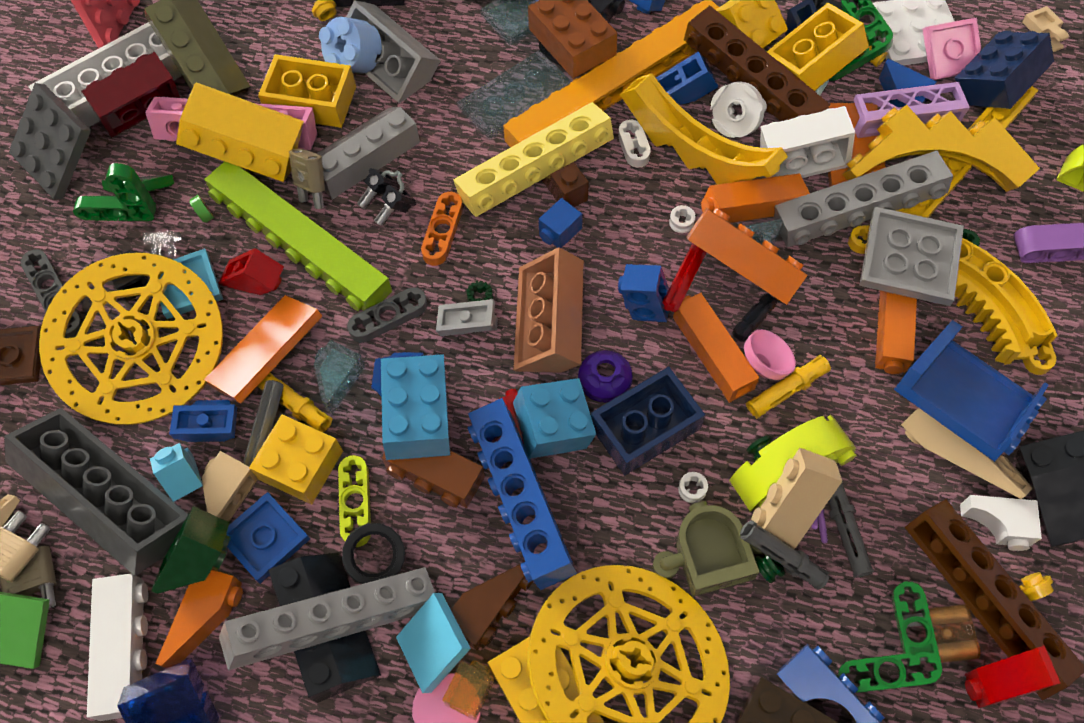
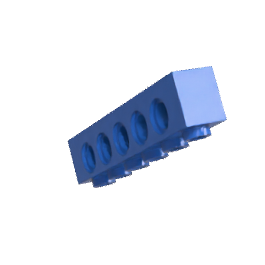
[468,398,577,590]

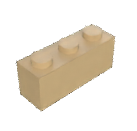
[751,448,842,549]

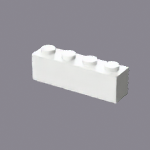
[87,573,148,721]

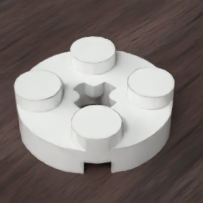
[710,82,767,138]

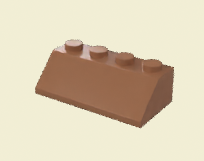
[513,247,584,373]

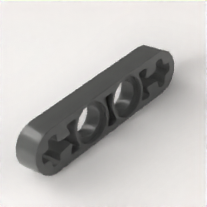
[20,249,83,338]

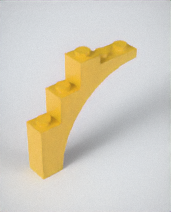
[620,73,788,185]
[842,105,1040,192]

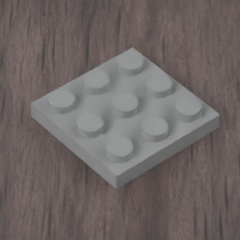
[859,206,964,306]

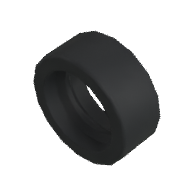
[342,523,405,584]

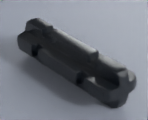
[732,293,777,342]

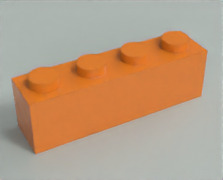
[687,207,808,305]

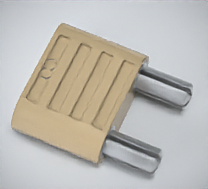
[0,511,50,583]

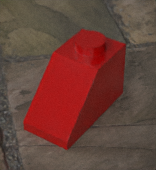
[218,248,284,295]

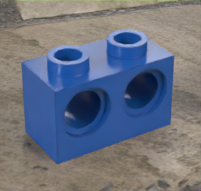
[618,264,669,322]

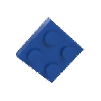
[226,492,310,584]

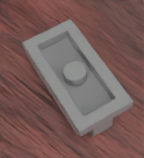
[436,299,498,336]

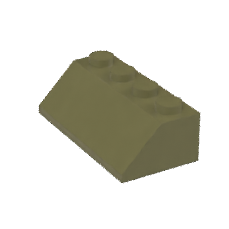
[144,0,251,96]

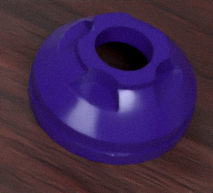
[578,350,633,403]

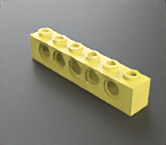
[453,102,614,217]

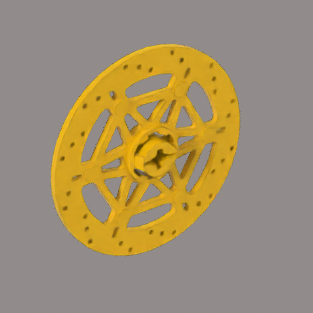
[39,253,223,425]
[528,565,730,723]

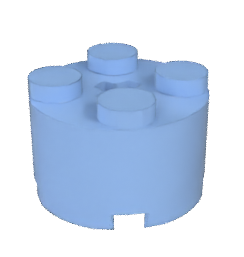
[319,17,382,74]

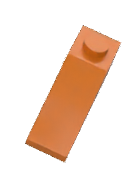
[155,570,243,671]

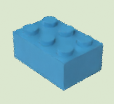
[381,354,450,460]

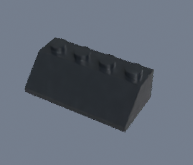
[269,552,381,703]

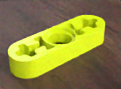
[338,455,371,547]

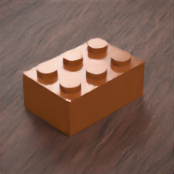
[528,0,618,79]

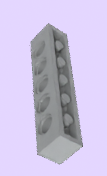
[774,151,953,247]
[219,567,435,671]

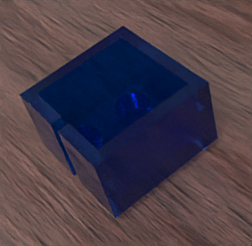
[117,658,219,723]

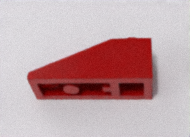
[965,646,1061,709]

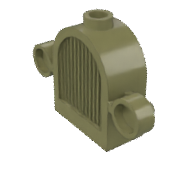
[652,501,764,597]

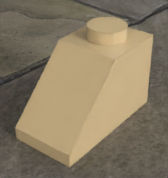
[201,451,258,522]

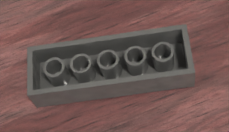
[4,408,188,576]

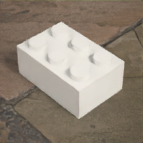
[760,106,855,178]

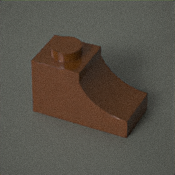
[542,162,589,207]

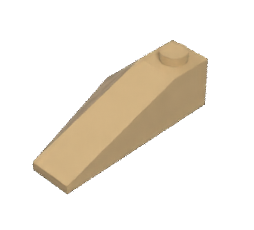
[901,408,1033,499]

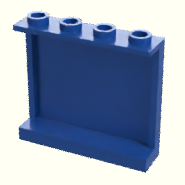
[894,320,1049,462]

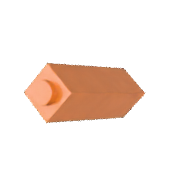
[701,173,810,223]
[875,291,917,374]
[673,293,759,403]

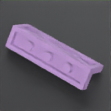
[853,82,970,138]

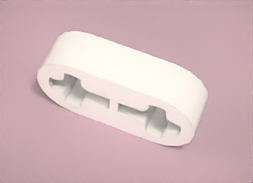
[618,119,651,168]

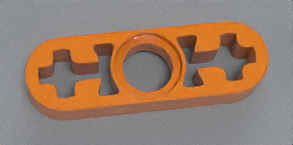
[421,192,463,266]

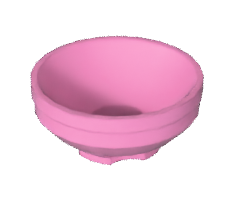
[744,330,796,380]

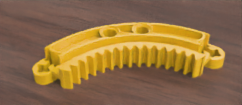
[848,225,1057,375]

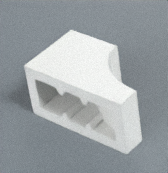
[960,495,1042,551]

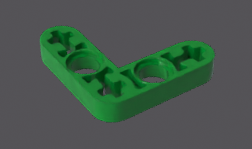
[829,0,893,81]
[73,163,157,221]
[837,581,942,693]

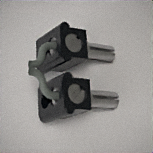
[357,168,416,226]

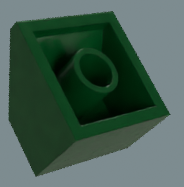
[151,506,231,594]

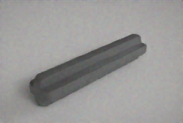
[243,380,284,467]

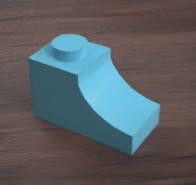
[150,443,203,502]

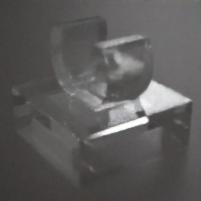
[143,231,181,257]

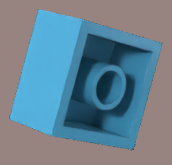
[513,378,596,459]

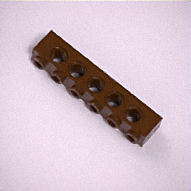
[684,5,830,121]
[904,499,1084,701]

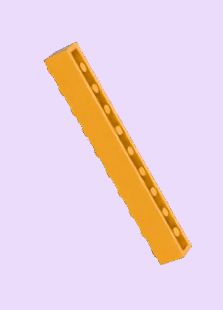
[503,0,719,147]

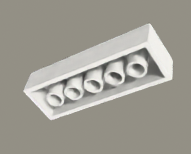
[28,22,182,127]

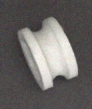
[669,205,695,233]
[678,472,708,503]

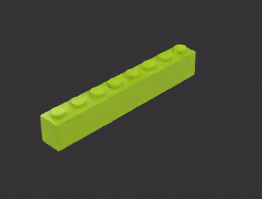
[204,161,392,311]

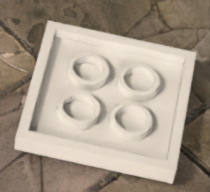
[869,0,955,66]

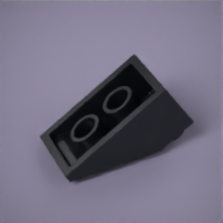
[1016,430,1084,547]

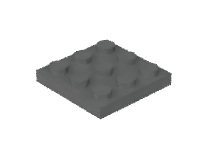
[9,83,91,199]

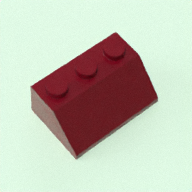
[81,52,180,138]

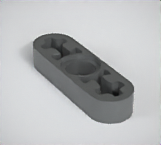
[347,288,427,343]

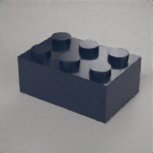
[955,31,1054,109]
[591,367,705,476]

